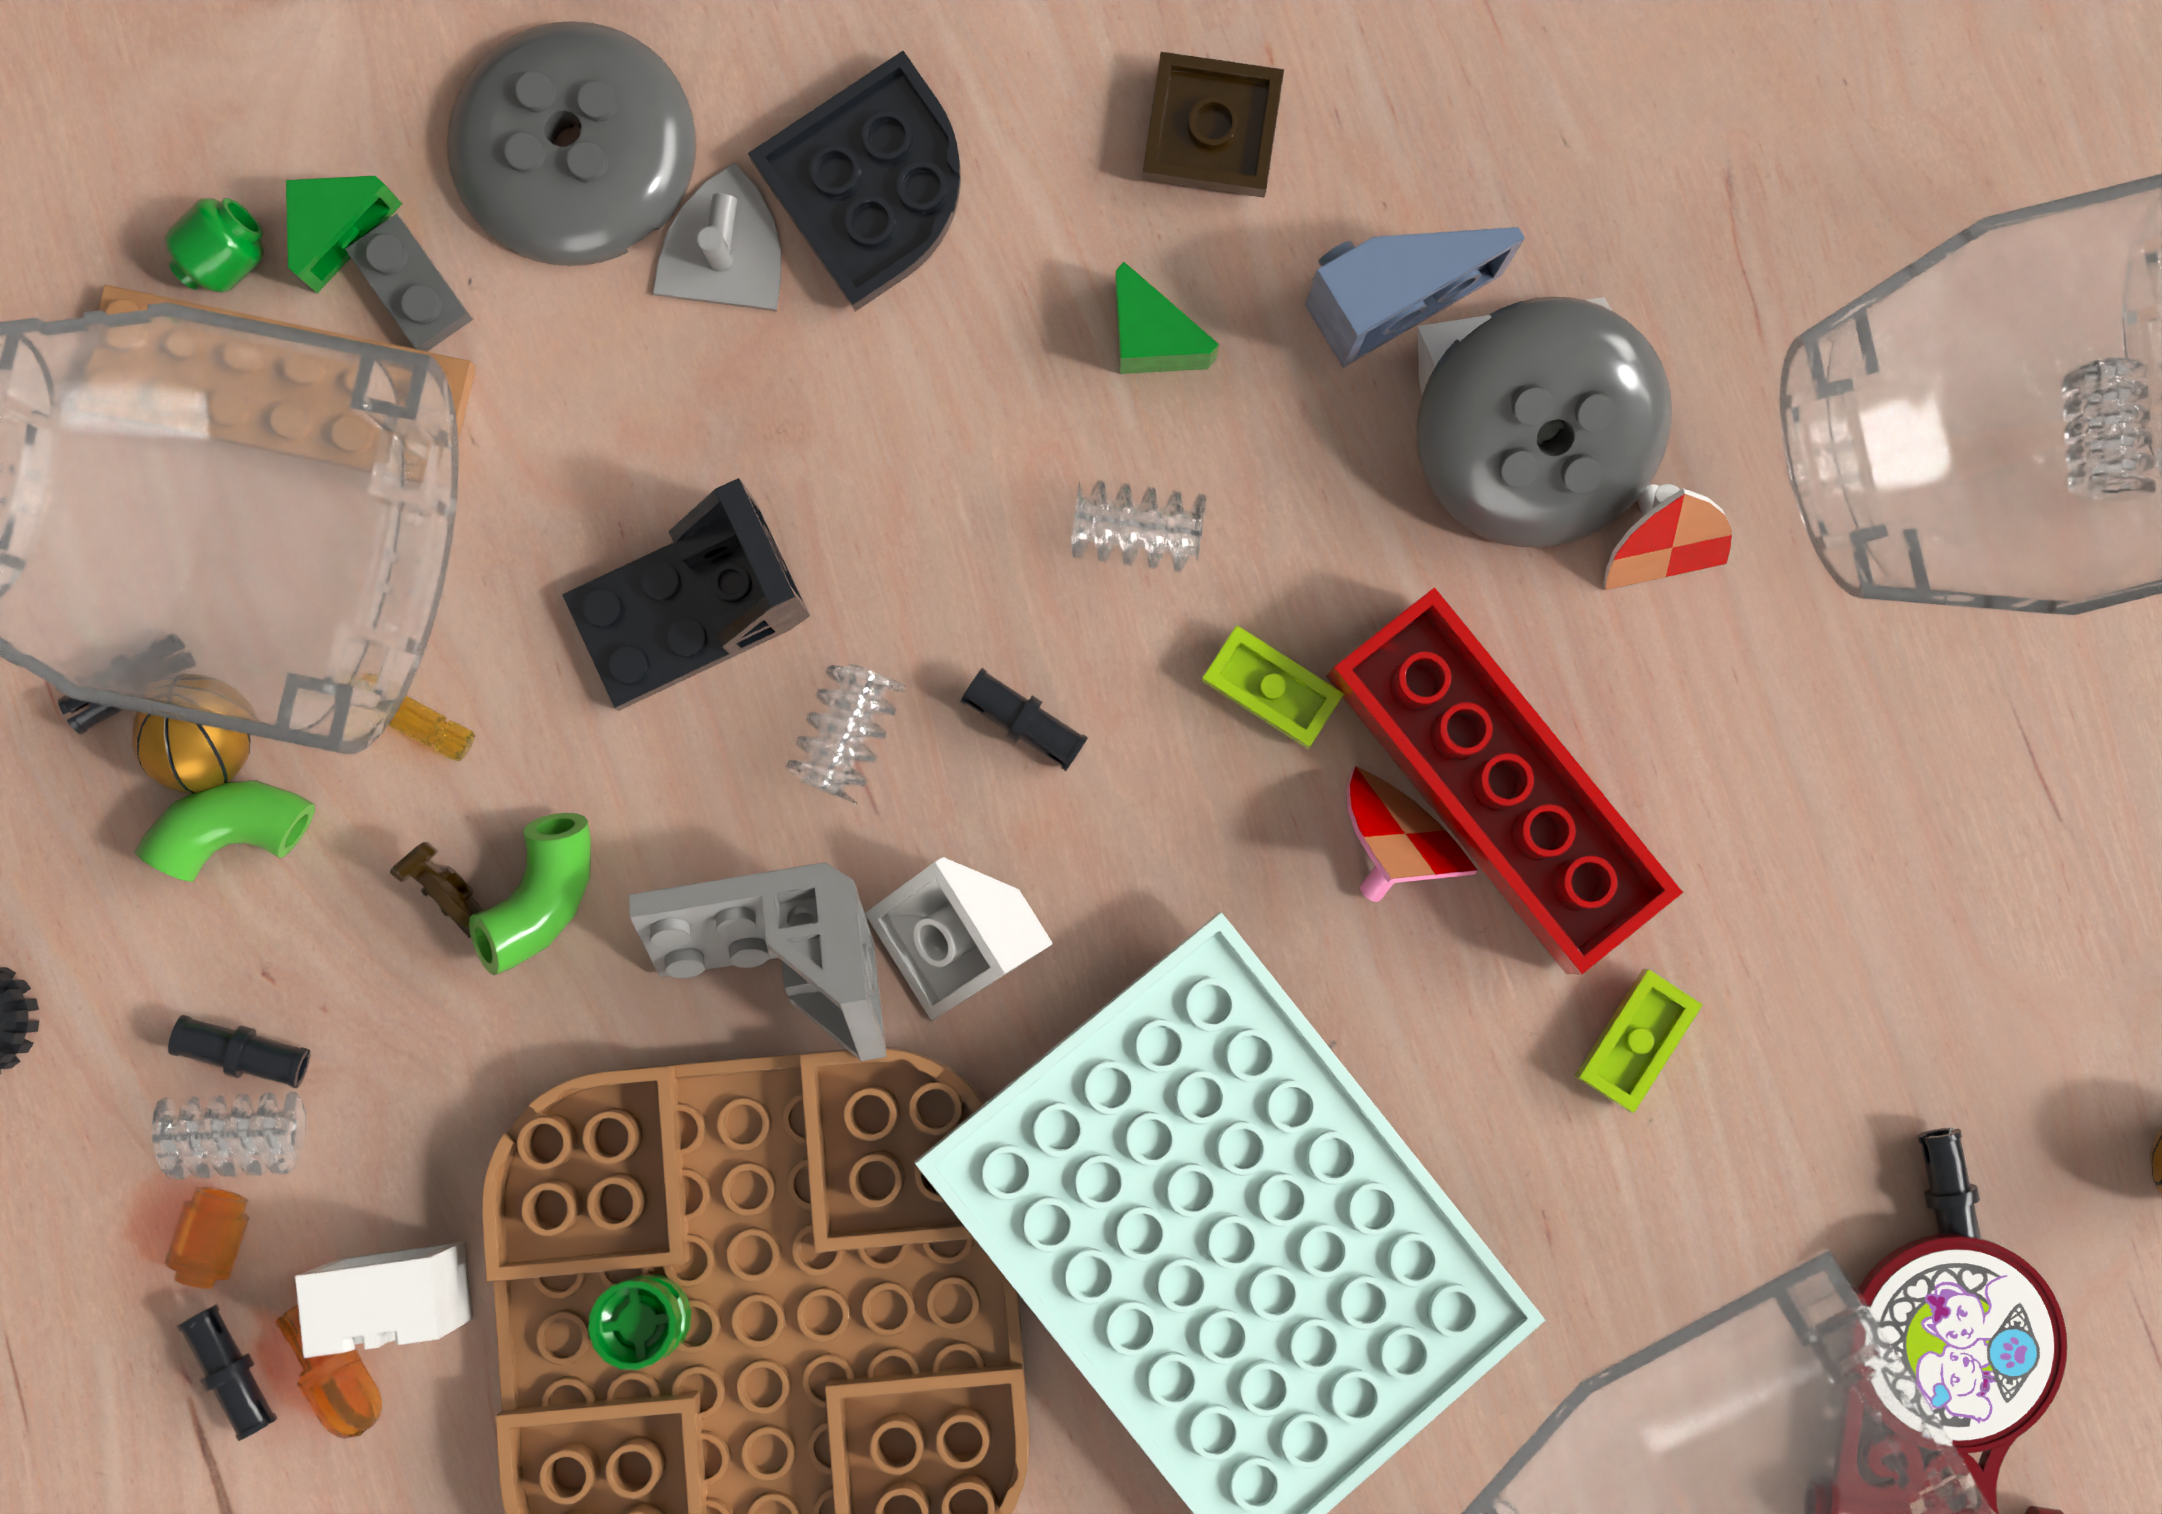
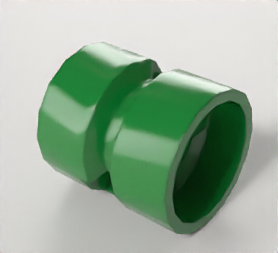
[588,1274,692,1370]

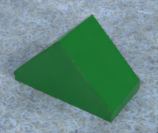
[286,176,402,294]
[1115,262,1219,374]

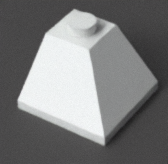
[865,857,1053,1021]

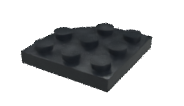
[748,51,961,312]

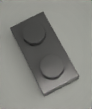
[345,214,473,352]

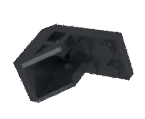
[562,478,810,711]

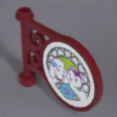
[1804,1234,2068,1514]

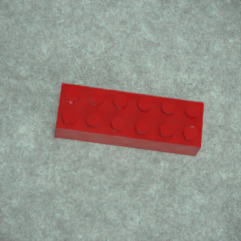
[1326,587,1684,975]

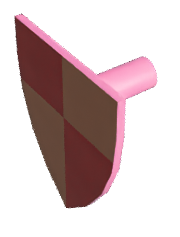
[1346,766,1478,902]

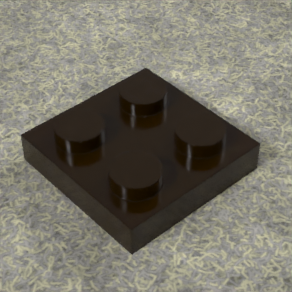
[1142,52,1284,198]

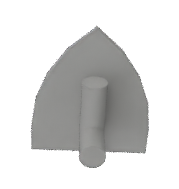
[653,163,782,311]

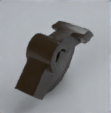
[390,842,484,938]

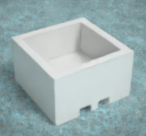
[295,1241,473,1358]

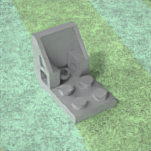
[629,862,887,1061]

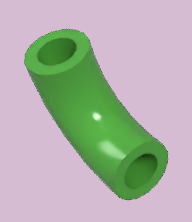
[134,780,315,882]
[469,813,591,975]

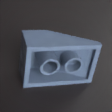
[1305,227,1525,368]

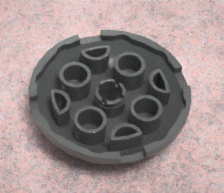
[447,21,696,266]
[1417,297,1672,548]

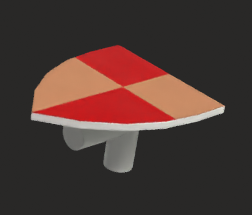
[1603,484,1732,590]

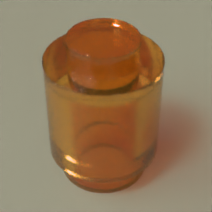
[164,1187,250,1289]

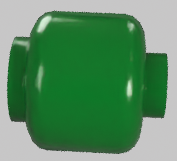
[165,198,264,293]

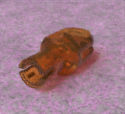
[274,1305,382,1439]

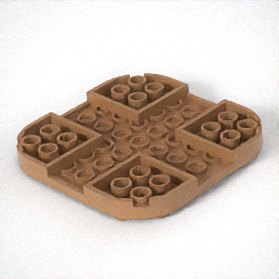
[482,1047,1030,1514]

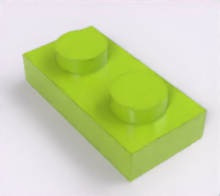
[1201,625,1344,749]
[1574,969,1703,1113]

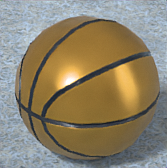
[132,680,252,793]

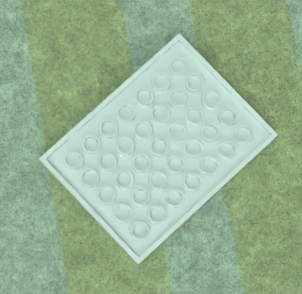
[914,912,1546,1514]

